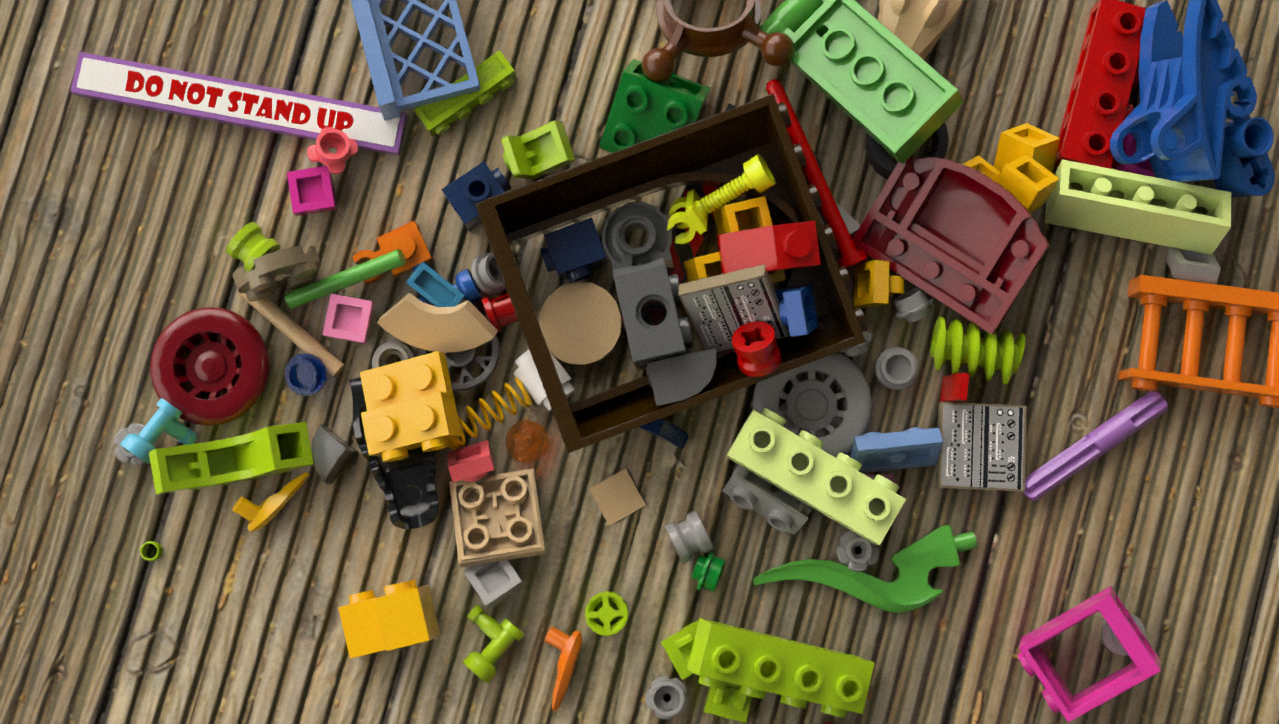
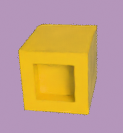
[993,123,1061,173]

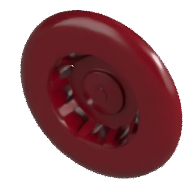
[150,307,269,426]

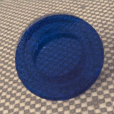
[285,353,327,396]

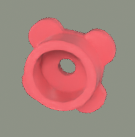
[307,127,358,174]

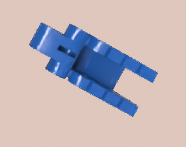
[1110,0,1275,198]

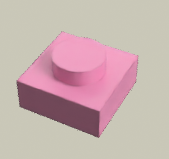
[322,294,375,344]

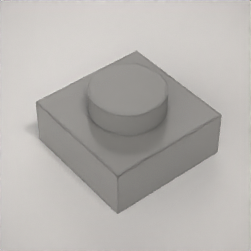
[1166,247,1221,284]
[463,560,524,610]

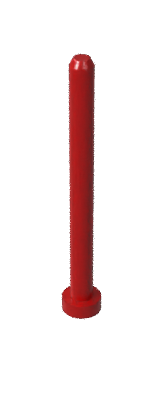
[766,79,868,269]

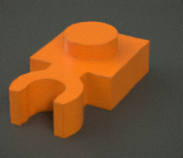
[352,221,434,284]

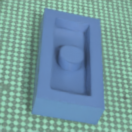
[850,427,943,473]

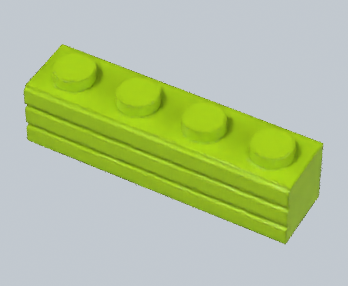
[414,50,517,136]

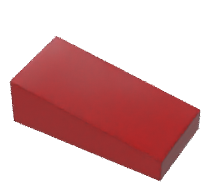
[940,373,970,403]

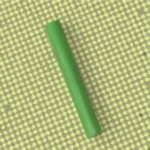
[285,249,406,309]

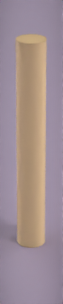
[239,293,345,377]

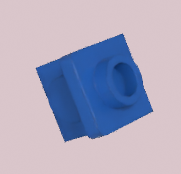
[774,284,819,337]

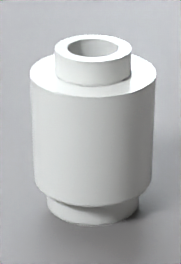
[513,349,575,411]

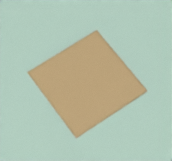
[589,468,646,526]

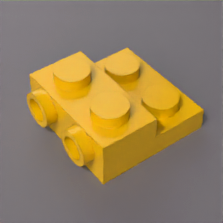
[360,351,462,462]

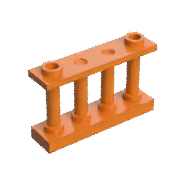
[1118,275,1279,408]

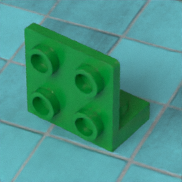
[599,59,711,153]

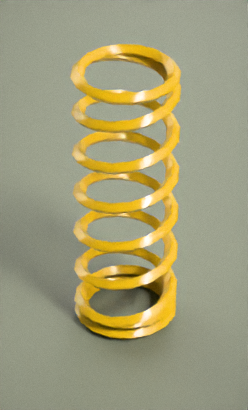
[447,377,533,451]

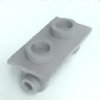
[722,464,812,535]

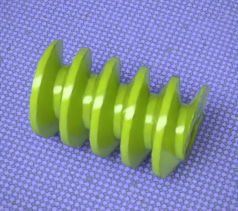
[930,316,1025,385]

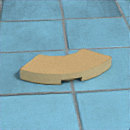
[377,293,498,353]

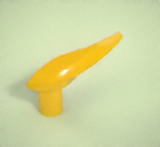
[232,472,310,532]

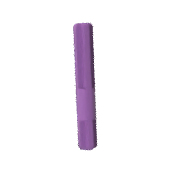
[1023,391,1168,501]

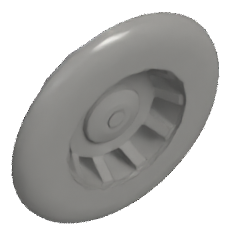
[753,352,872,458]

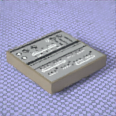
[679,264,789,353]
[936,402,1027,492]

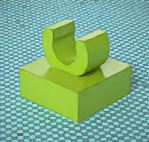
[660,620,698,680]
[703,682,752,723]

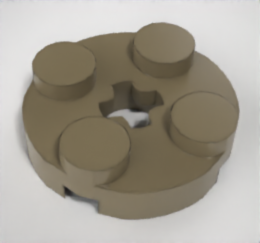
[233,246,321,302]

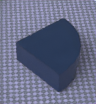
[639,418,689,449]

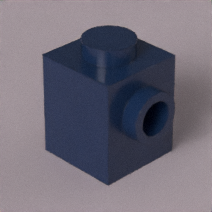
[441,161,512,231]
[540,218,607,283]

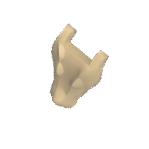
[877,0,965,59]

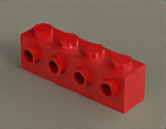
[1054,0,1146,169]

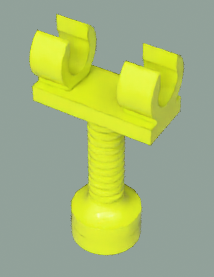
[667,154,776,244]

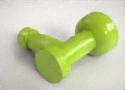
[463,605,525,684]

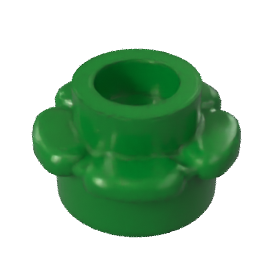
[691,550,726,592]

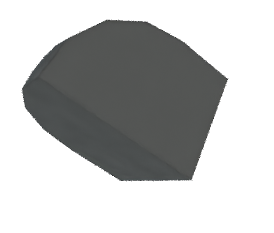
[645,348,717,406]
[311,424,358,485]

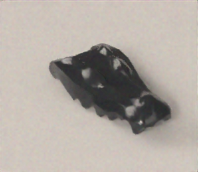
[349,377,439,529]

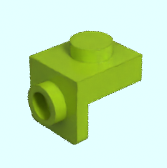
[501,120,576,179]

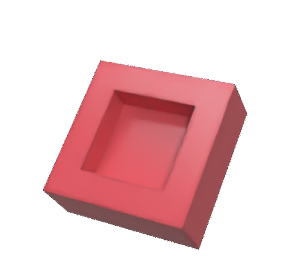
[447,440,495,482]

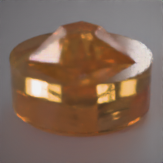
[506,420,549,463]

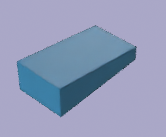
[405,262,465,307]

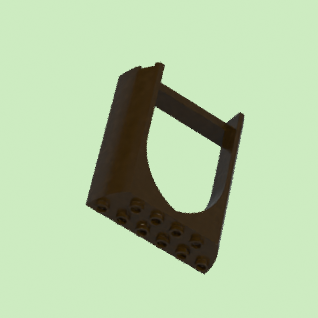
[475,93,868,453]

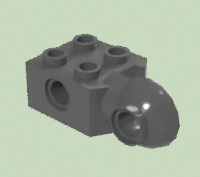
[602,202,693,371]

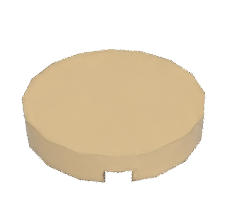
[539,282,623,367]

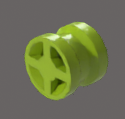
[226,222,281,272]
[585,591,628,636]

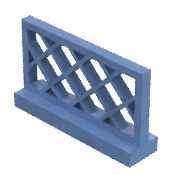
[351,0,481,121]

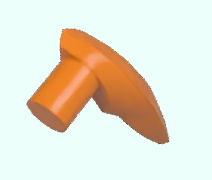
[544,626,582,711]

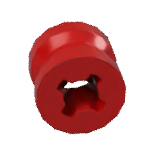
[732,321,781,377]

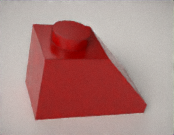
[717,221,821,274]

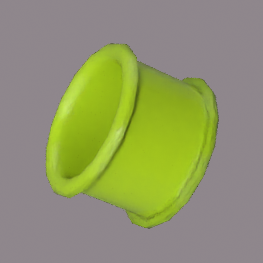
[140,541,162,561]

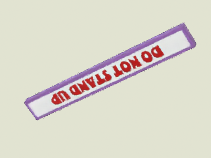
[70,52,408,156]

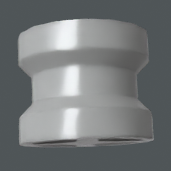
[664,511,714,564]

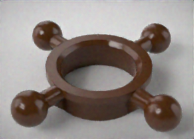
[642,0,795,83]

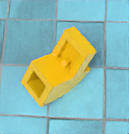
[963,154,1059,213]

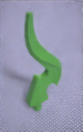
[752,525,977,613]

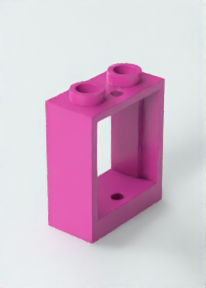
[1018,586,1161,722]

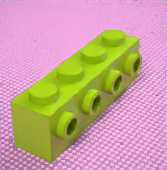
[687,618,875,718]

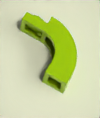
[149,422,314,495]

